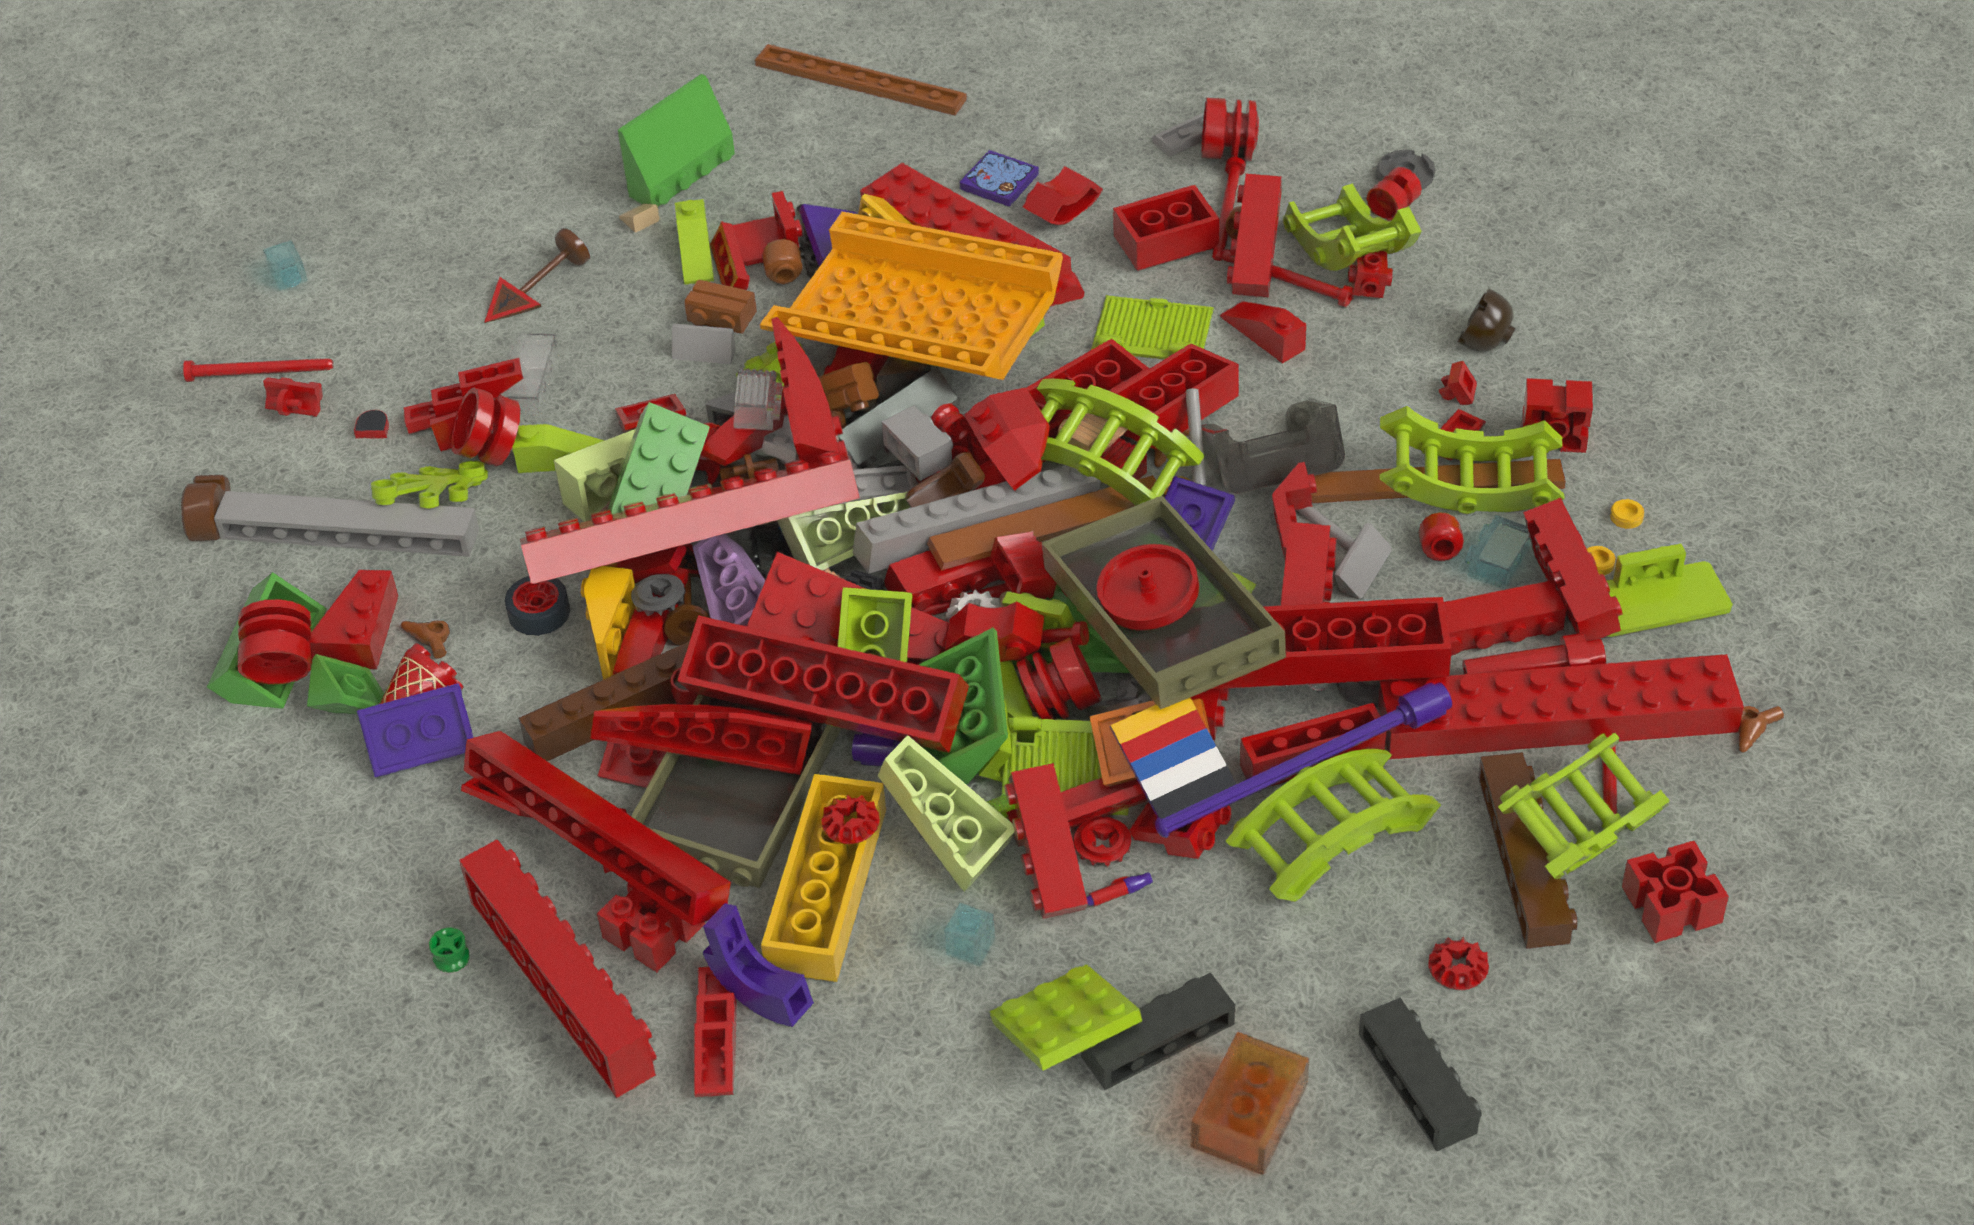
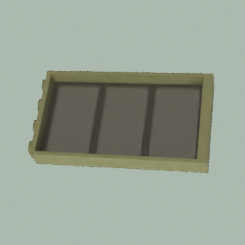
[1042,496,1286,709]
[631,694,841,888]

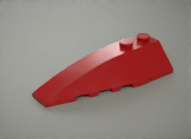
[771,317,849,463]
[590,704,812,775]

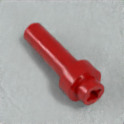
[1462,633,1607,675]

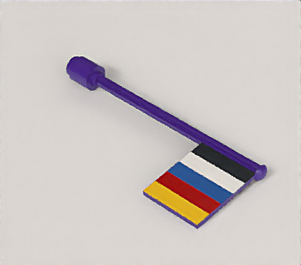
[1110,682,1452,838]

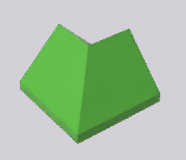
[307,654,384,714]

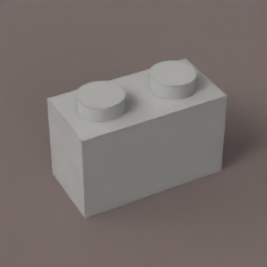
[882,405,953,481]

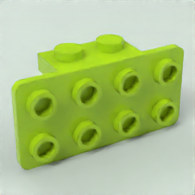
[1606,543,1733,637]

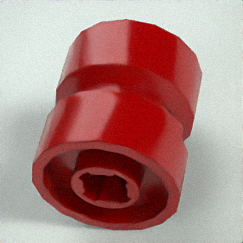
[1366,167,1422,221]

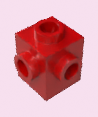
[1347,251,1393,298]

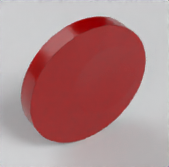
[1097,544,1199,630]

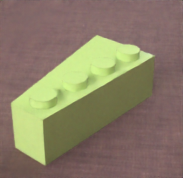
[554,429,636,522]
[777,492,910,570]
[878,735,1015,892]

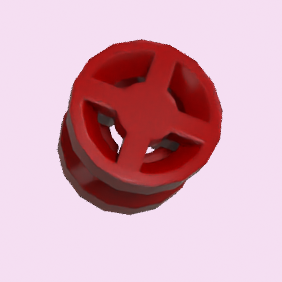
[931,403,971,444]

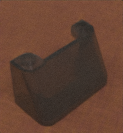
[1201,399,1345,494]

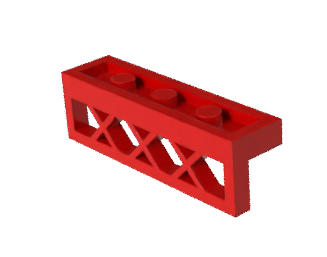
[1006,777,1148,847]

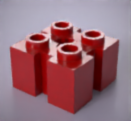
[1521,378,1593,453]
[1622,840,1729,943]
[597,883,705,973]

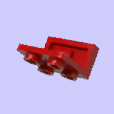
[733,191,802,266]

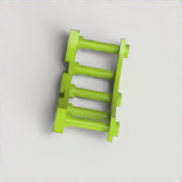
[1283,183,1422,271]
[1037,379,1205,506]
[1380,406,1565,514]
[1498,733,1670,879]
[1226,749,1441,902]

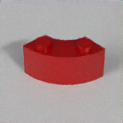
[1022,166,1103,225]
[945,601,1044,662]

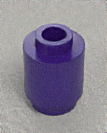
[852,733,901,766]

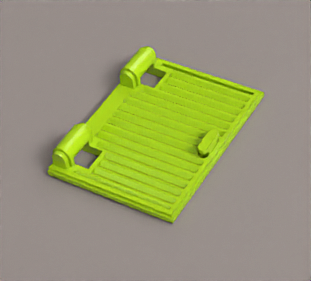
[1091,295,1214,360]
[1001,716,1129,816]

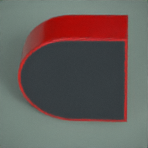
[354,410,389,438]

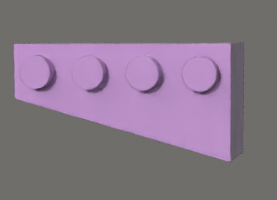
[693,534,765,626]

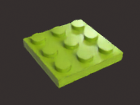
[989,964,1142,1071]

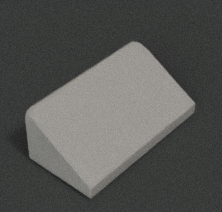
[672,324,736,364]
[1334,523,1392,599]

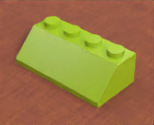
[831,587,912,729]

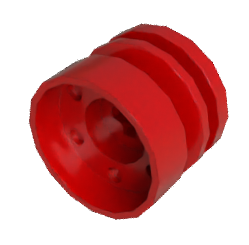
[1201,97,1259,161]
[238,599,311,684]
[1017,636,1102,720]

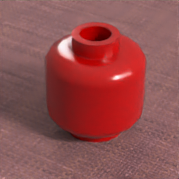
[1418,512,1464,561]

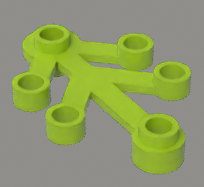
[371,461,488,508]

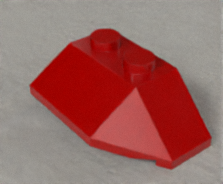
[964,387,1050,491]

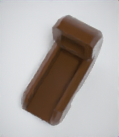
[905,452,985,508]
[181,474,231,541]

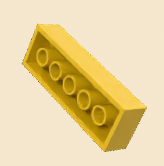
[761,774,886,982]

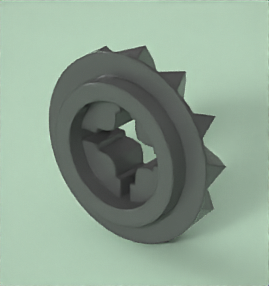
[631,574,686,616]

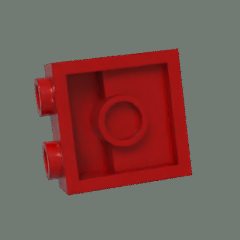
[1129,802,1232,859]

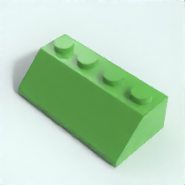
[207,572,327,709]

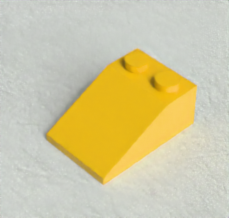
[581,566,635,680]

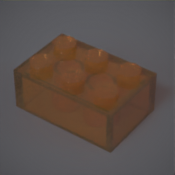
[1191,1031,1309,1175]

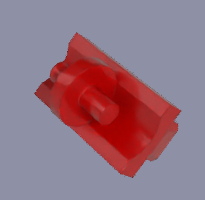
[263,377,323,417]

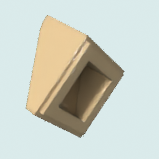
[619,204,660,233]

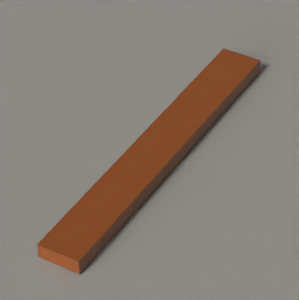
[755,44,967,116]
[1307,459,1566,503]
[927,475,1165,570]

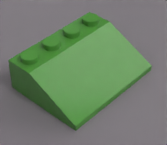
[618,74,735,207]
[919,628,1008,785]

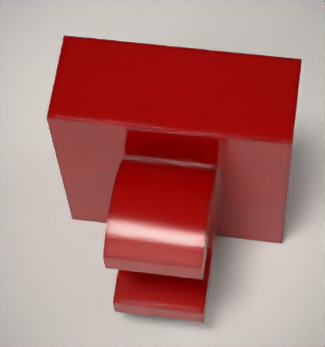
[1438,361,1477,405]

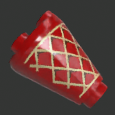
[379,643,464,704]

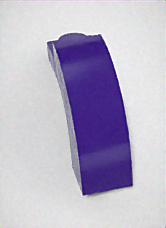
[702,903,814,1027]

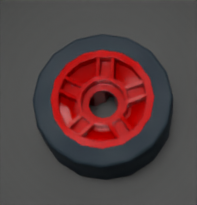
[504,576,571,636]

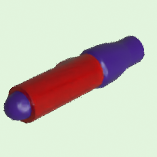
[1087,872,1153,907]

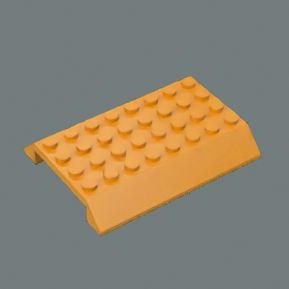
[759,212,1063,380]

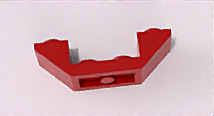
[1272,462,1336,571]

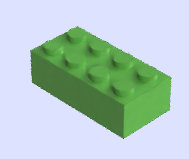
[607,402,710,514]

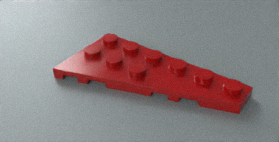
[747,552,949,661]

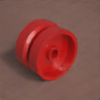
[451,387,520,467]

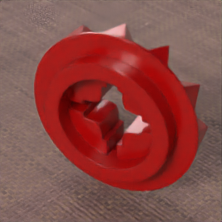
[821,793,880,844]
[1074,817,1131,867]
[1428,936,1489,990]

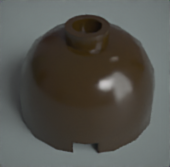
[1457,288,1516,352]

